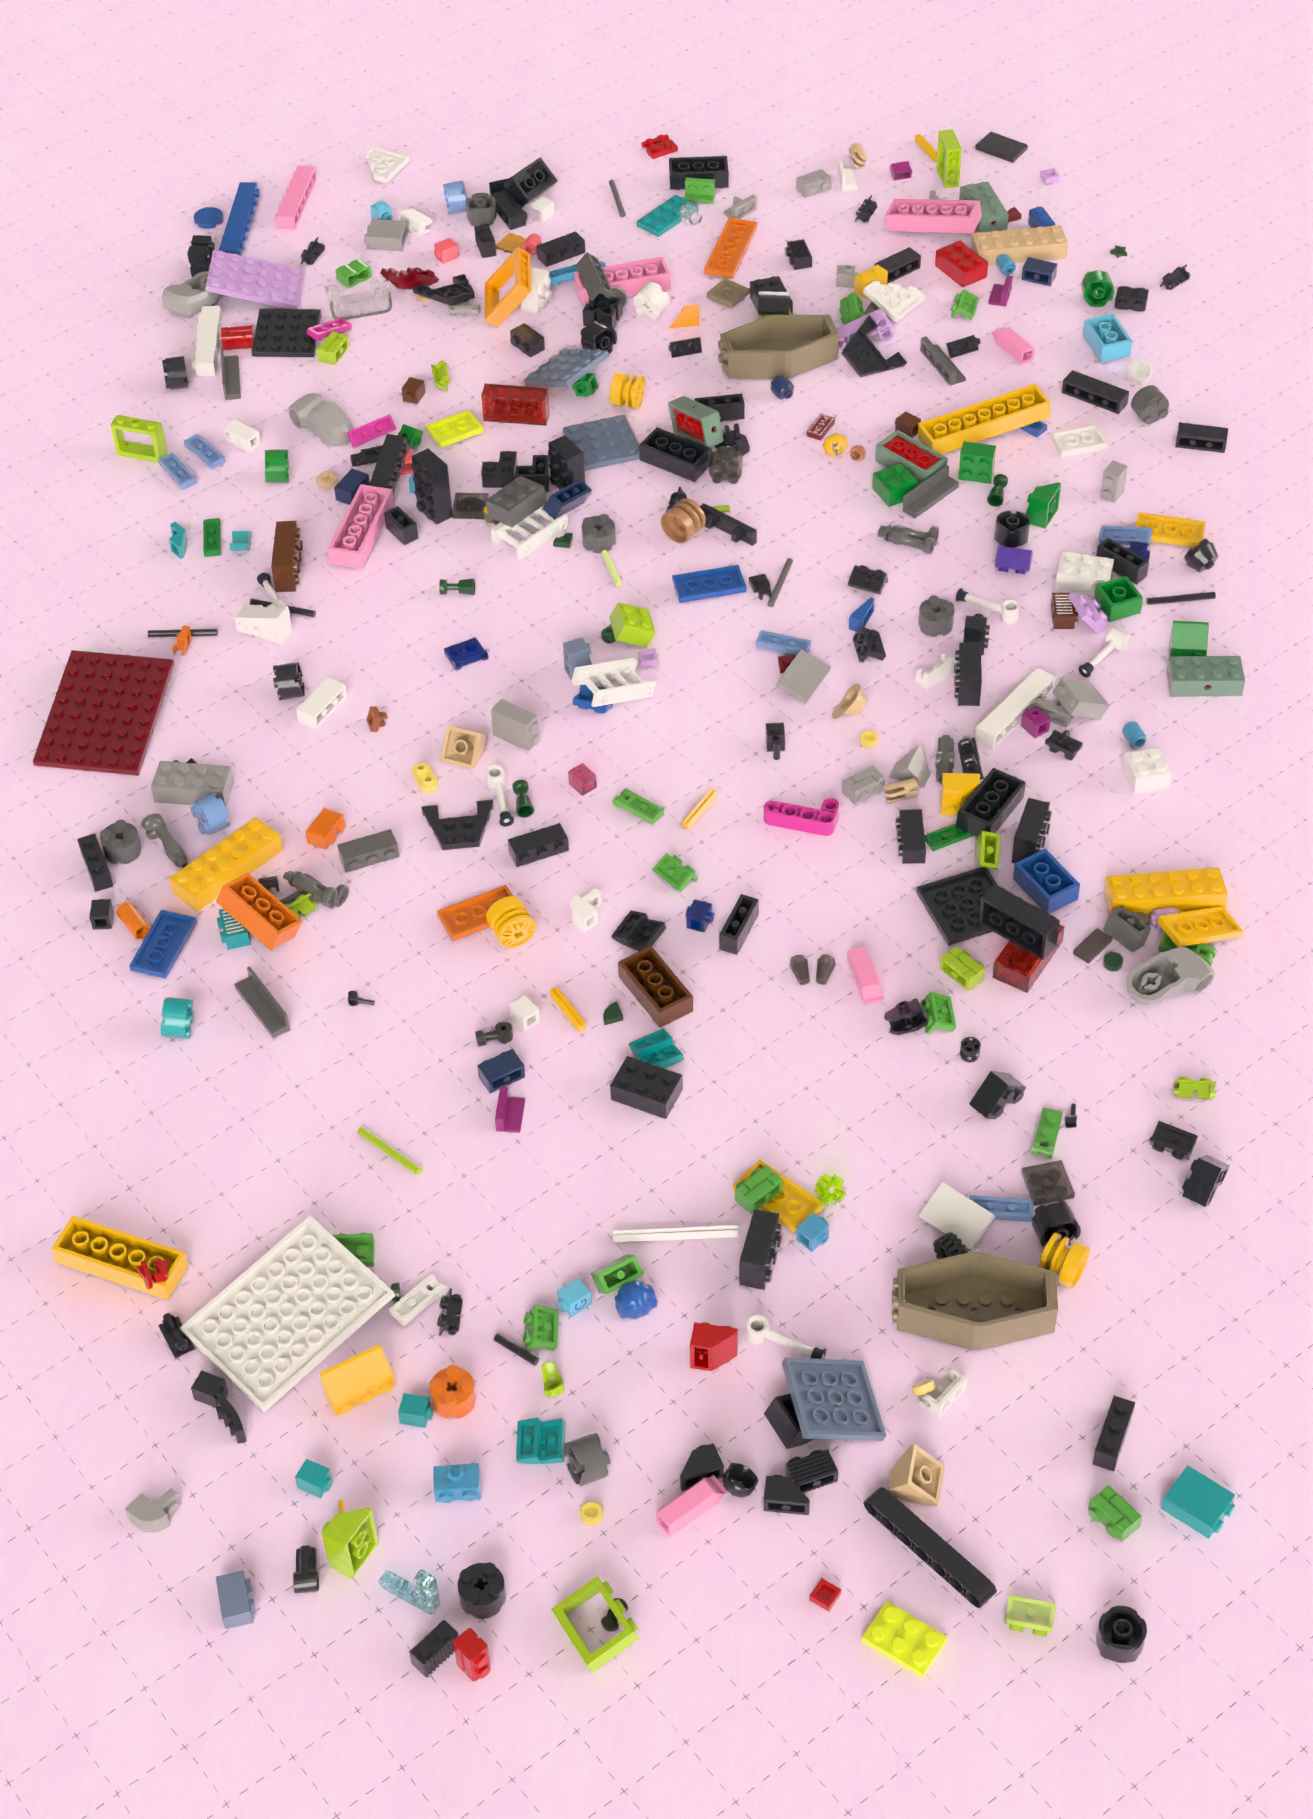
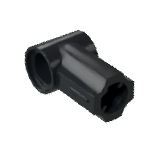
[293,1545,319,1593]

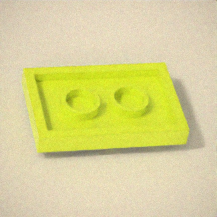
[426,410,484,448]
[862,1601,948,1678]

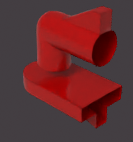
[136,1259,169,1290]

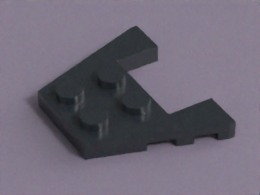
[412,274,475,305]
[841,315,907,378]
[421,800,494,850]

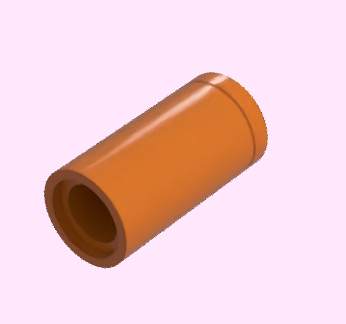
[116,902,151,940]

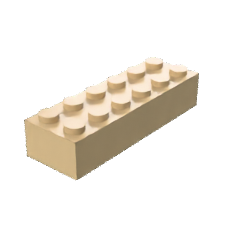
[971,225,1068,265]

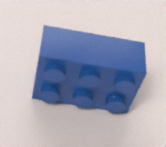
[1013,848,1080,914]

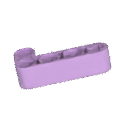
[837,309,894,350]

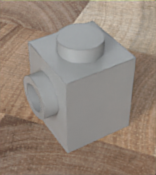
[836,265,858,287]

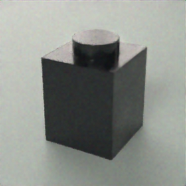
[89,899,114,930]
[191,1370,228,1408]

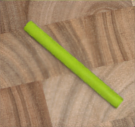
[357,1126,422,1176]

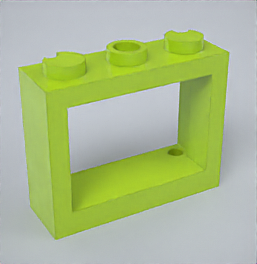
[936,129,962,188]
[110,415,168,463]
[551,1576,639,1672]

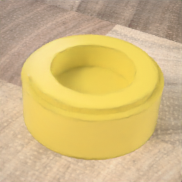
[860,731,878,748]
[912,1379,936,1396]
[580,1501,603,1526]

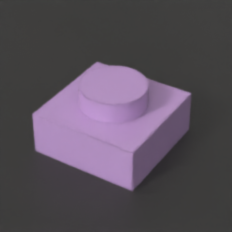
[1040,168,1060,184]
[638,648,658,668]

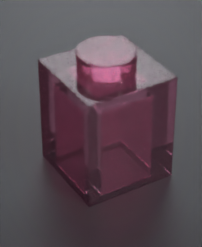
[568,763,597,796]

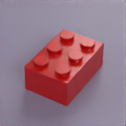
[935,240,988,288]

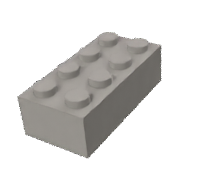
[151,761,234,807]

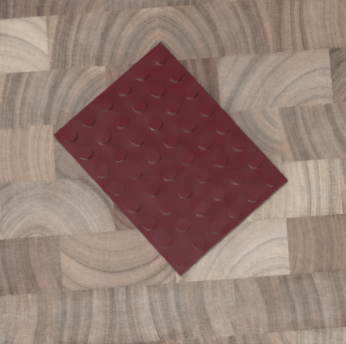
[33,650,175,776]

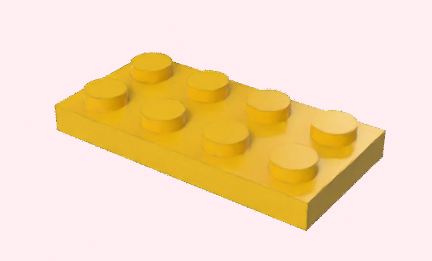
[1136,512,1206,548]
[1157,906,1243,947]
[733,1159,824,1233]

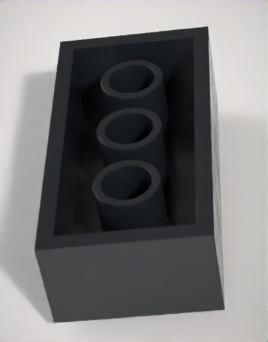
[669,156,729,190]
[639,427,712,482]
[411,448,453,525]
[956,768,1026,837]
[979,884,1060,960]

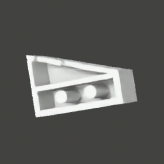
[235,605,292,644]

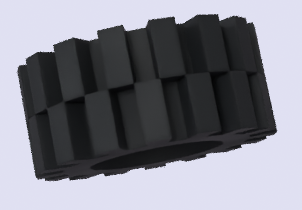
[933,1232,968,1259]

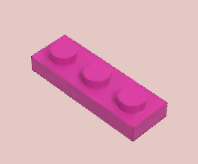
[307,317,352,341]
[346,414,397,448]

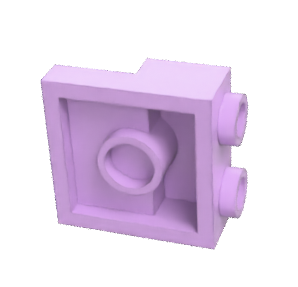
[1068,591,1109,634]

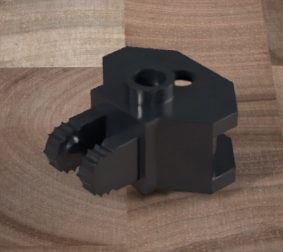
[714,423,750,460]
[884,998,929,1035]

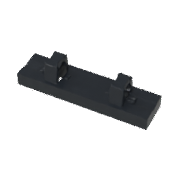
[700,503,757,546]
[958,737,984,780]

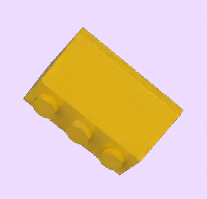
[319,1344,395,1416]

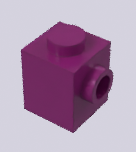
[1021,706,1050,738]

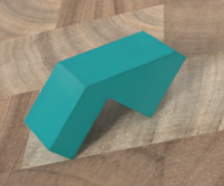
[169,522,187,559]
[230,531,252,551]

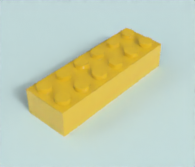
[169,817,283,912]
[1103,867,1228,916]
[51,1215,189,1300]

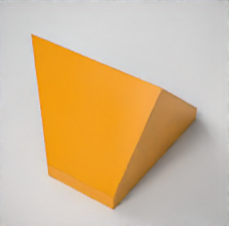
[669,304,699,328]

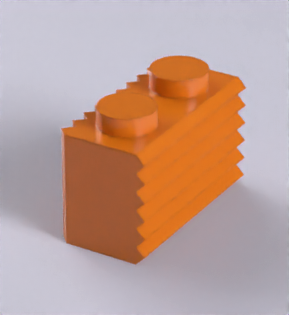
[305,808,346,850]

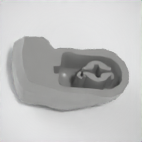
[162,271,221,318]
[288,393,354,447]
[1126,946,1215,1005]

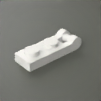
[388,1275,448,1326]

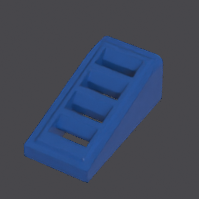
[849,597,874,632]

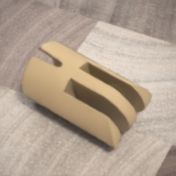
[849,143,868,169]
[883,778,919,803]

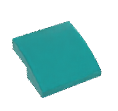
[628,1028,684,1068]
[516,1417,566,1464]

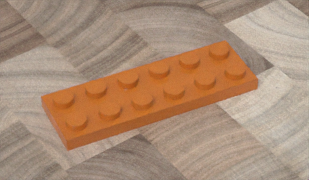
[704,217,758,278]

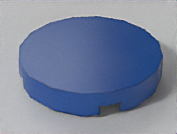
[194,207,223,229]

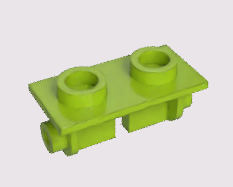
[431,361,450,391]
[285,892,317,919]
[1173,1077,1217,1100]

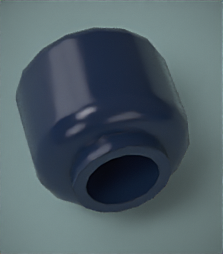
[770,376,794,400]

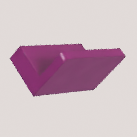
[988,275,1013,307]
[495,1087,525,1133]

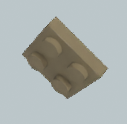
[707,278,750,309]

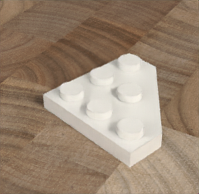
[365,145,410,183]
[863,281,926,323]

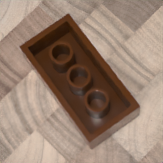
[271,521,303,592]
[618,946,693,1028]

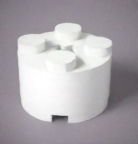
[634,282,670,320]

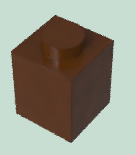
[402,377,425,404]
[895,411,921,438]

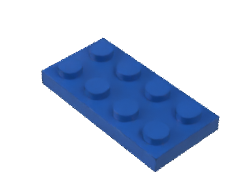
[672,565,746,603]
[129,910,197,979]

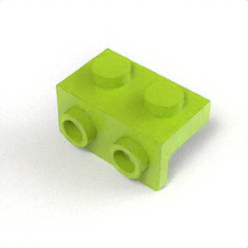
[1005,1595,1056,1636]

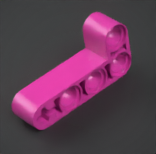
[764,798,839,836]

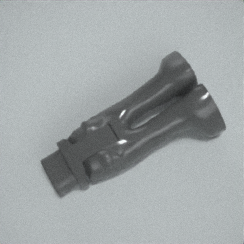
[878,525,939,554]
[141,813,188,869]
[283,871,349,909]

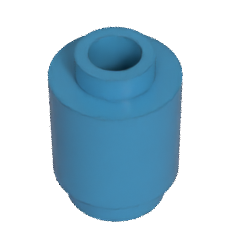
[996,254,1016,276]
[1122,721,1146,748]

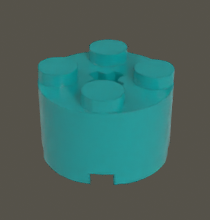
[161,997,194,1039]

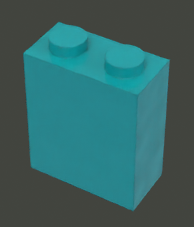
[1161,1465,1236,1539]

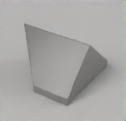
[889,744,930,788]

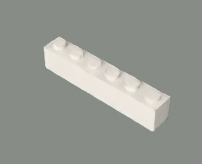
[192,306,222,376]
[975,668,1056,749]

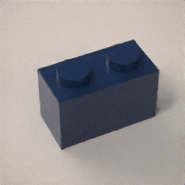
[1021,257,1057,287]
[334,469,370,505]
[477,1049,525,1094]

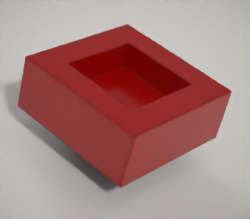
[809,1578,842,1612]

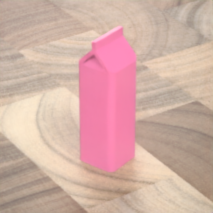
[991,327,1034,365]
[847,947,884,1004]
[656,1475,728,1537]

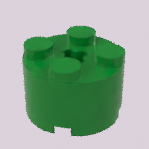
[1081,270,1115,307]
[265,449,289,483]

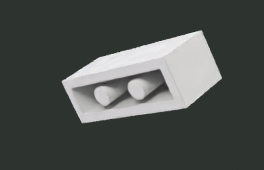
[296,677,347,729]

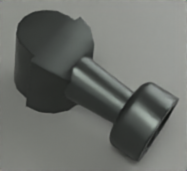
[475,1021,513,1047]

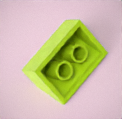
[322,1507,379,1579]

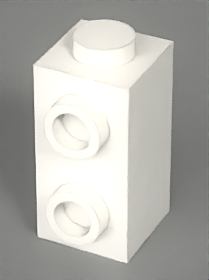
[224,420,261,453]

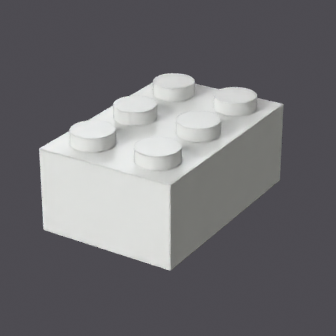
[1055,551,1114,595]

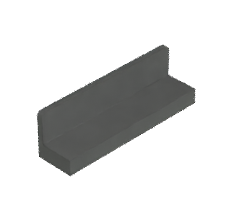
[576,252,613,301]
[920,336,966,386]
[221,347,241,400]
[903,465,959,518]
[234,966,290,1039]

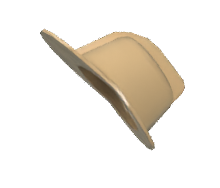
[832,683,867,719]

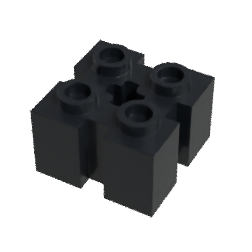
[187,235,215,277]
[582,294,623,329]

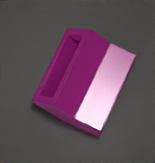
[889,161,912,181]

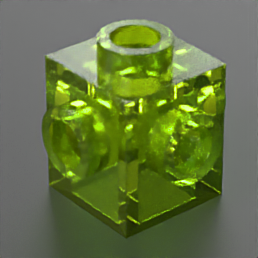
[814,1174,847,1205]

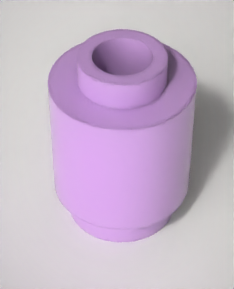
[1149,907,1179,929]

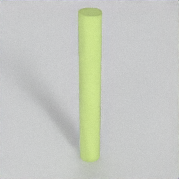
[601,550,622,587]

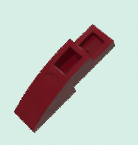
[380,267,439,289]

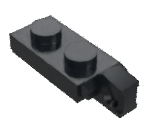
[350,445,383,467]

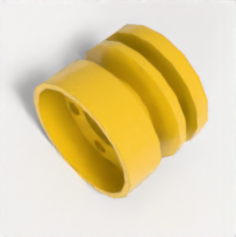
[609,371,646,409]
[486,896,536,948]
[1039,1232,1090,1289]

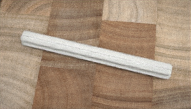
[613,1225,739,1243]

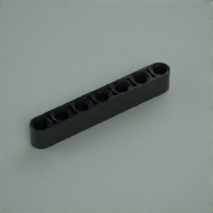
[863,1487,997,1608]

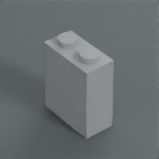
[364,219,408,251]
[1052,678,1110,720]
[491,699,539,751]

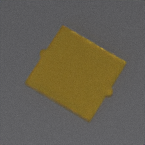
[495,233,527,254]

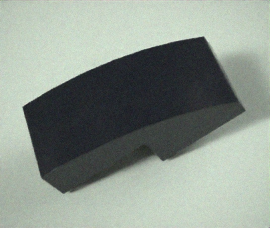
[216,1396,247,1444]

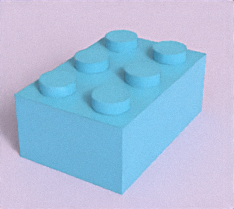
[1083,314,1132,362]

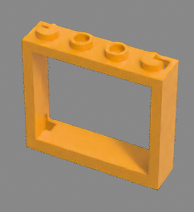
[485,247,531,328]

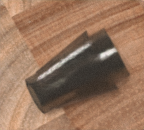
[815,954,836,985]
[789,955,810,985]

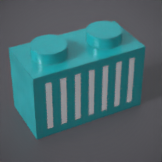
[216,909,250,950]

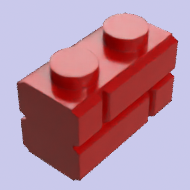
[221,325,254,350]
[453,1628,491,1682]

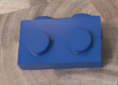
[572,684,613,714]

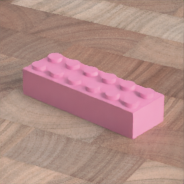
[885,199,982,234]
[574,257,671,305]
[328,484,394,569]

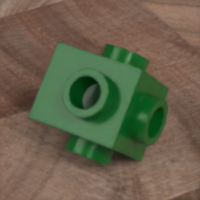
[572,373,599,397]
[397,424,424,450]

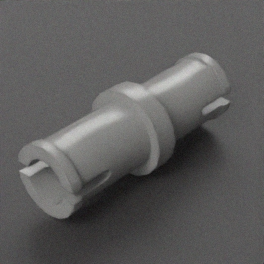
[448,304,481,316]

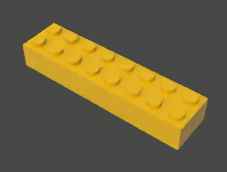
[918,384,1050,454]

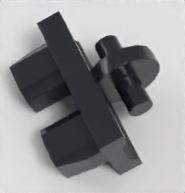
[1045,730,1083,761]

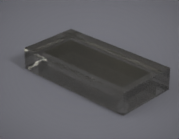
[1073,928,1113,964]

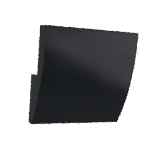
[758,291,790,315]
[611,910,666,951]

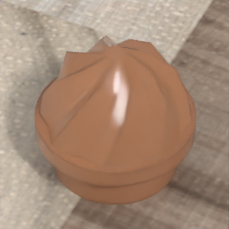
[850,445,866,461]

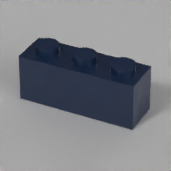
[543,479,592,520]

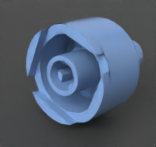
[443,180,467,214]
[190,792,230,835]

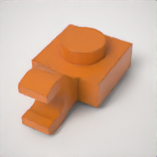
[172,626,192,655]

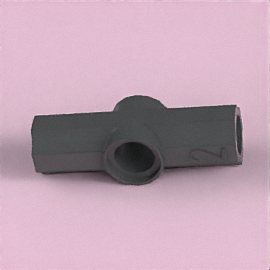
[936,735,955,785]

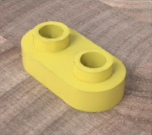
[412,763,438,793]

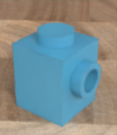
[796,1213,829,1252]

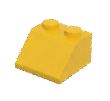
[941,773,980,815]

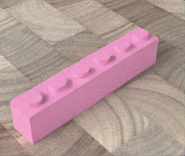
[275,166,316,230]

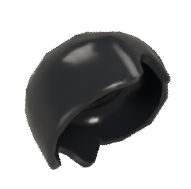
[722,1463,758,1498]

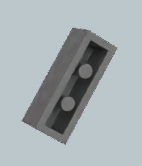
[337,829,399,872]

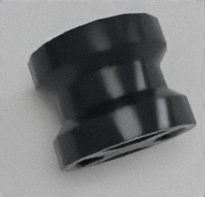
[960,1037,981,1062]

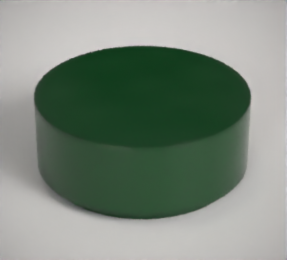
[1103,952,1123,971]

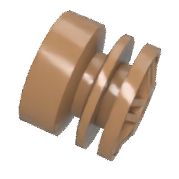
[661,498,706,544]

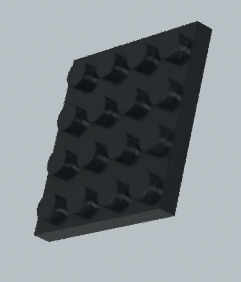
[252,308,321,357]
[916,867,998,946]

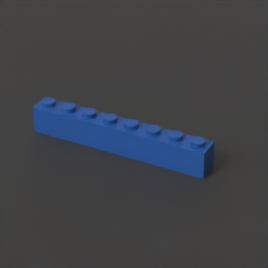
[218,182,261,256]

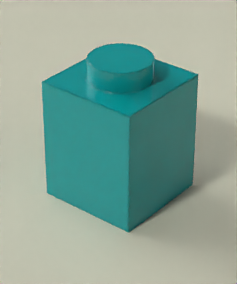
[398,1393,434,1428]
[295,1459,333,1498]

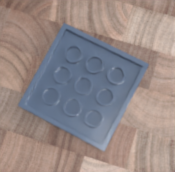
[523,348,609,387]
[563,414,640,471]
[782,1358,886,1441]

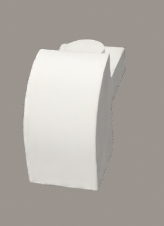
[570,888,602,933]

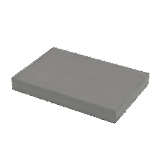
[775,649,831,704]

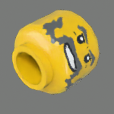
[822,433,848,457]

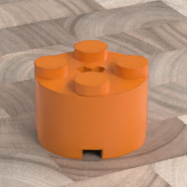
[429,1365,476,1419]

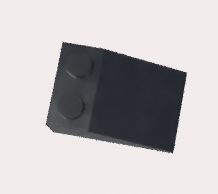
[764,1394,814,1449]

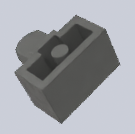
[1103,906,1152,952]

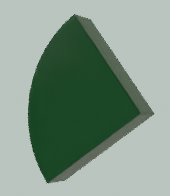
[553,533,573,548]
[603,1002,623,1025]

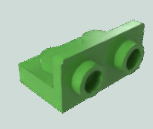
[684,178,715,204]
[950,289,979,320]
[652,852,698,893]
[921,992,956,1034]
[332,1233,375,1267]
[523,1304,558,1352]

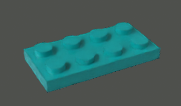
[636,195,698,237]

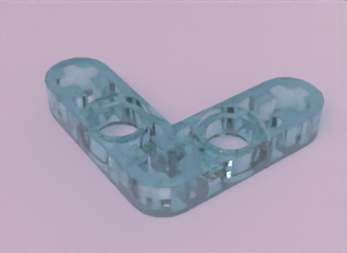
[378,1570,441,1615]

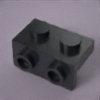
[853,627,886,663]
[1149,1121,1198,1160]

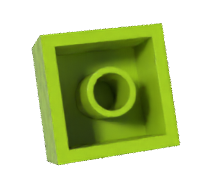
[609,602,656,648]

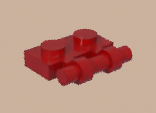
[641,134,678,159]

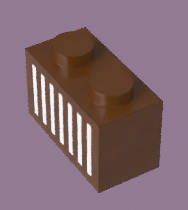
[1051,593,1078,629]

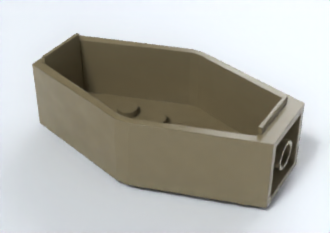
[718,315,839,379]
[892,1252,1058,1350]

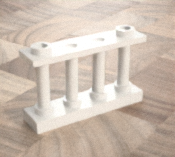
[491,505,568,560]
[571,658,656,707]

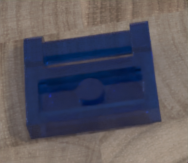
[444,637,489,671]

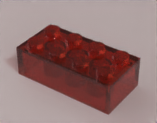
[481,383,550,426]
[992,925,1065,993]

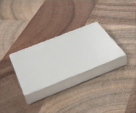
[1050,424,1108,457]
[919,1182,995,1251]

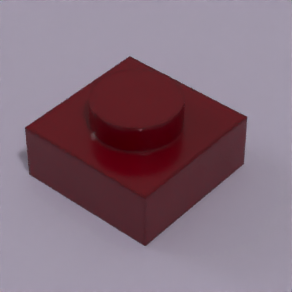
[778,655,796,674]

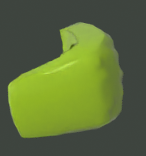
[541,1362,565,1398]

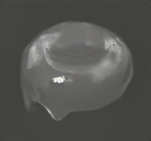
[680,203,702,226]

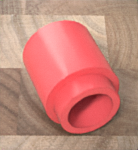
[522,233,541,255]

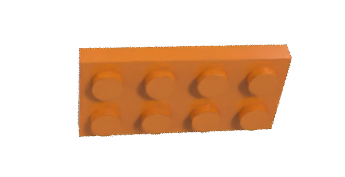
[436,885,513,942]

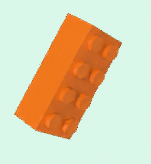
[216,873,303,951]

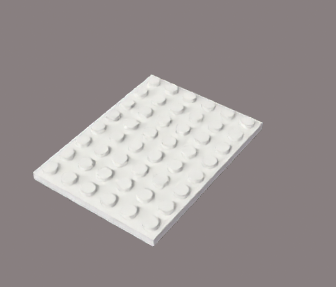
[180,1216,395,1412]

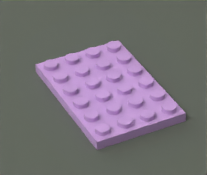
[205,250,303,309]

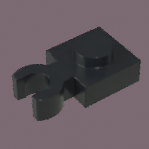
[749,573,771,600]

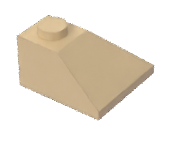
[440,725,488,769]
[888,1444,945,1506]

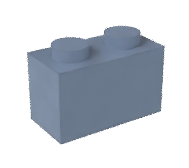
[563,637,592,680]
[216,1570,256,1629]

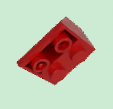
[690,1322,738,1371]

